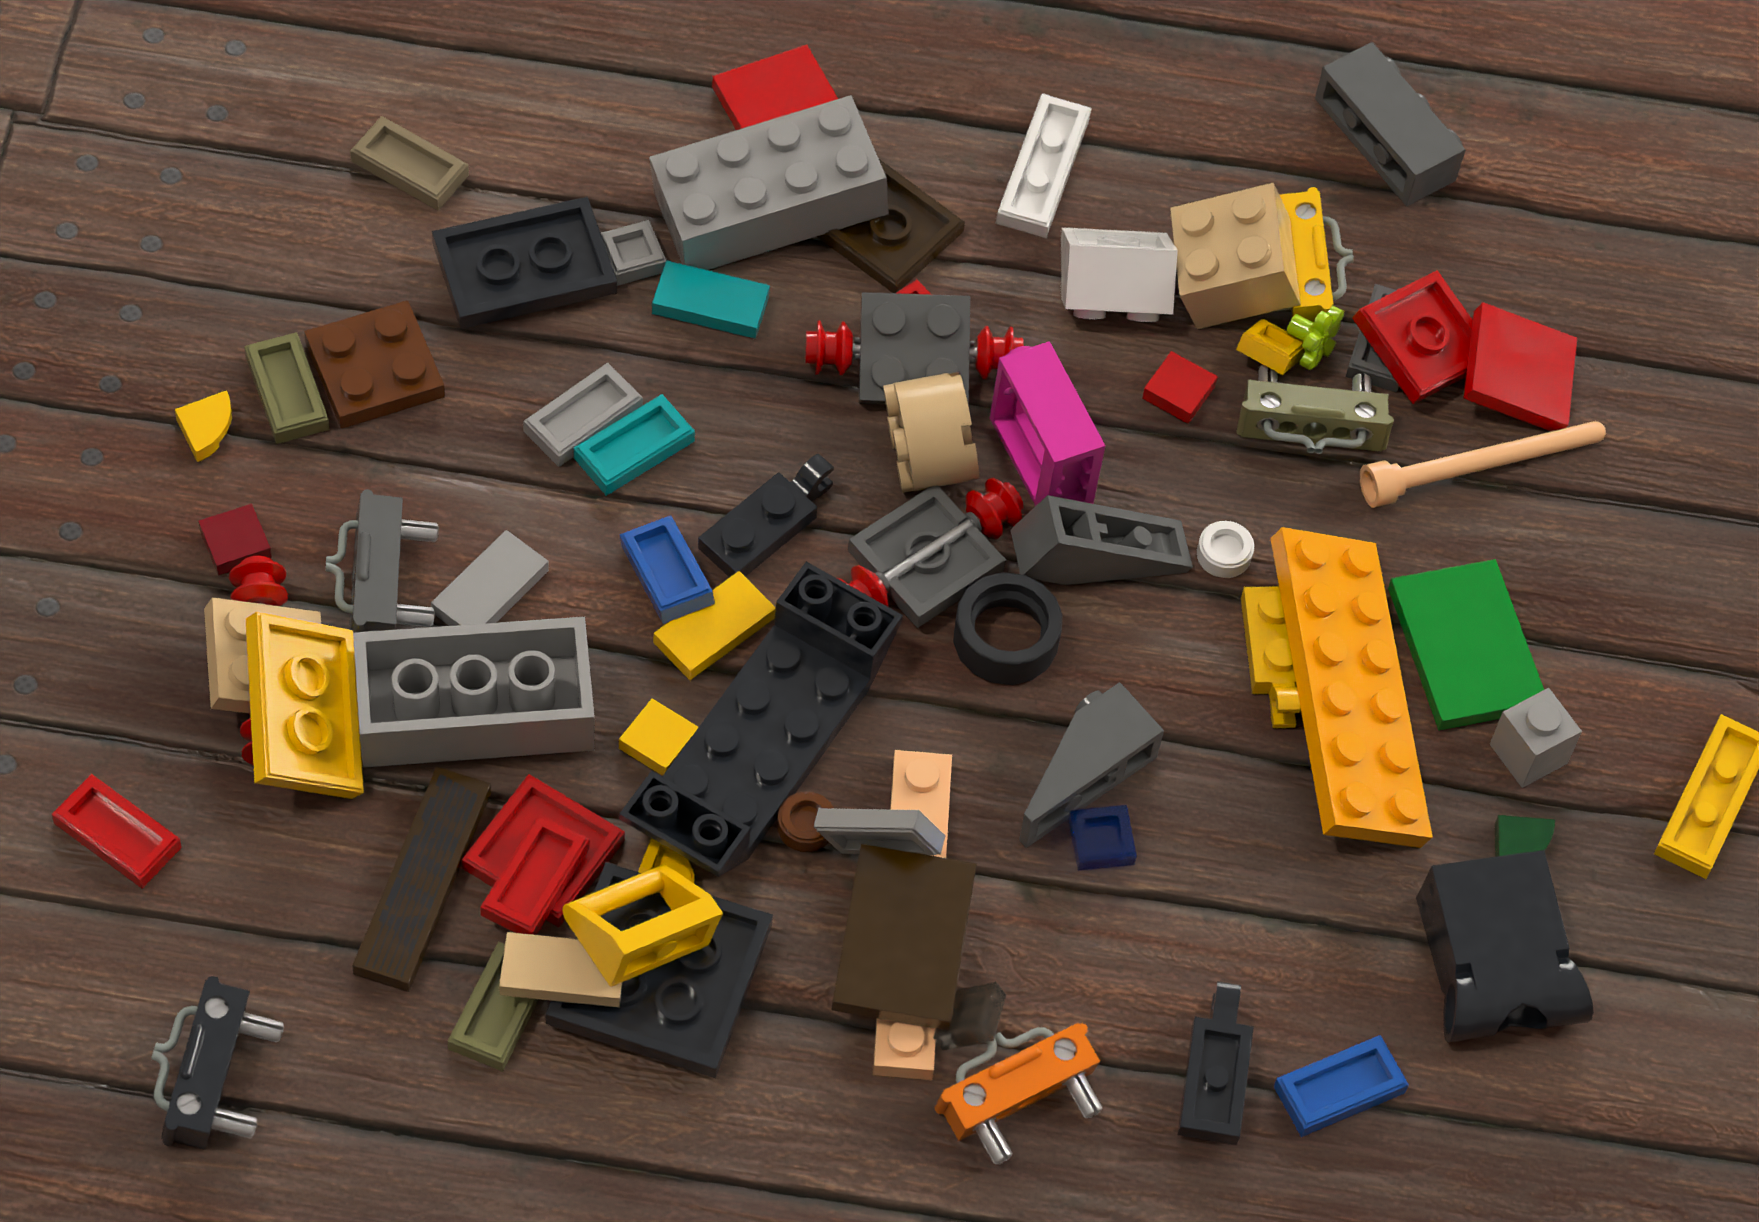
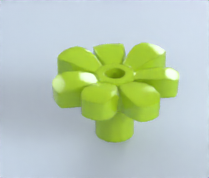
[1287,305,1344,370]

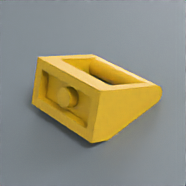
[563,864,723,987]

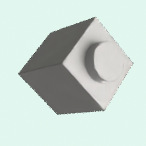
[1490,688,1582,788]

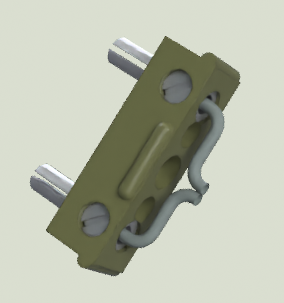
[1236,365,1394,454]

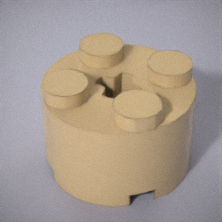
[883,372,979,493]

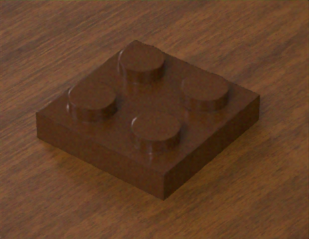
[304,300,445,429]

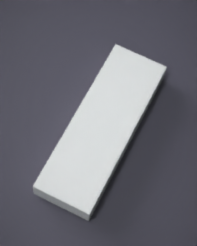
[996,94,1091,238]

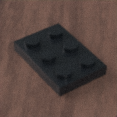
[432,197,617,329]

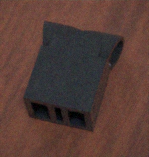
[1416,850,1594,1043]

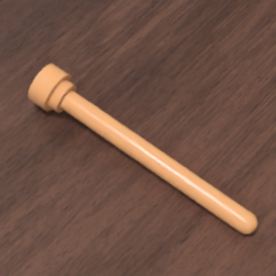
[1360,421,1606,508]

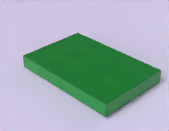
[1388,559,1544,731]

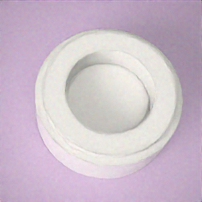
[1197,521,1254,578]

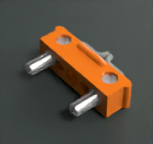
[935,1023,1103,1164]

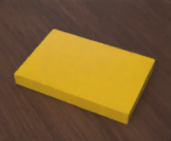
[245,612,364,799]

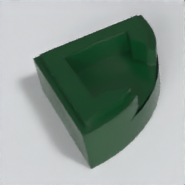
[1495,815,1555,857]

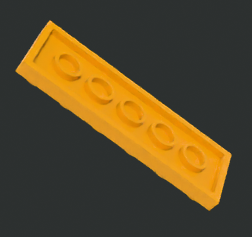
[1270,527,1433,848]

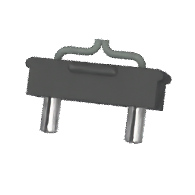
[325,489,439,633]

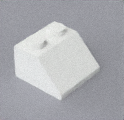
[1061,228,1178,322]

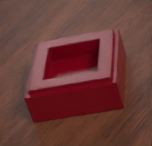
[198,503,272,576]

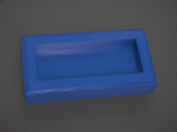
[620,515,715,624]
[1273,1035,1409,1137]

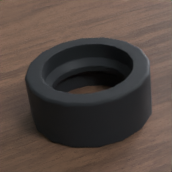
[953,572,1063,685]

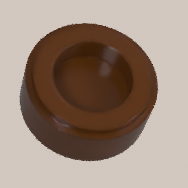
[777,791,834,852]

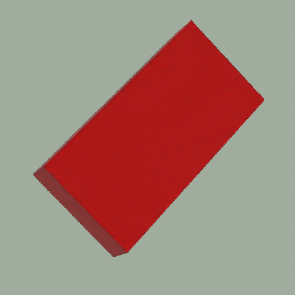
[52,774,182,889]
[480,814,590,935]

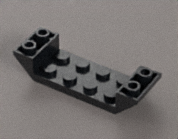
[619,561,903,877]

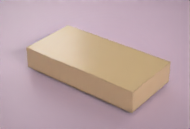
[499,932,622,1007]

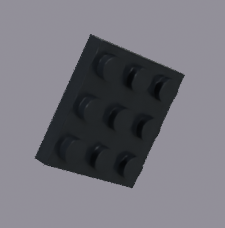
[545,862,773,1079]

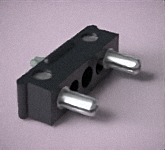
[152,976,284,1150]

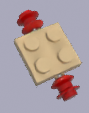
[204,556,321,765]

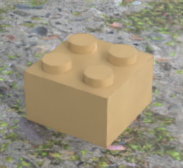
[1170,183,1300,329]

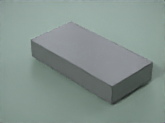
[523,363,643,467]
[431,530,549,626]
[814,808,945,856]

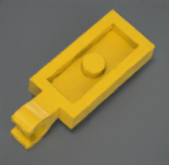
[1241,586,1301,728]

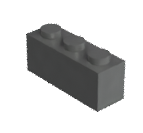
[1315,42,1466,207]

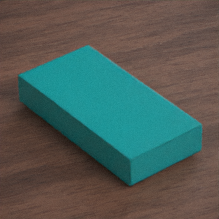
[652,261,770,339]
[573,394,695,496]

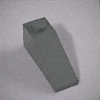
[1010,495,1193,585]
[1019,682,1164,848]

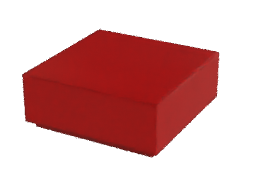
[1142,351,1218,424]

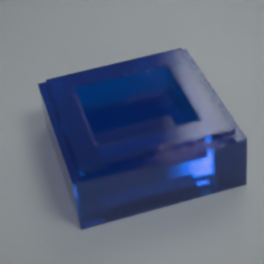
[1068,805,1137,871]

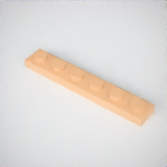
[873,750,952,1080]

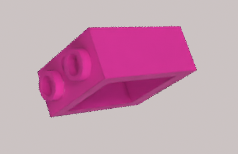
[990,341,1105,506]

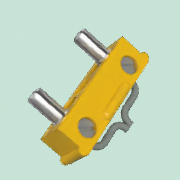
[1277,187,1354,322]

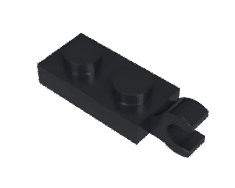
[698,453,834,577]
[1177,981,1254,1145]

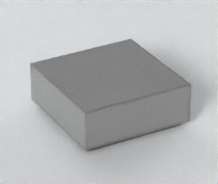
[601,220,666,286]

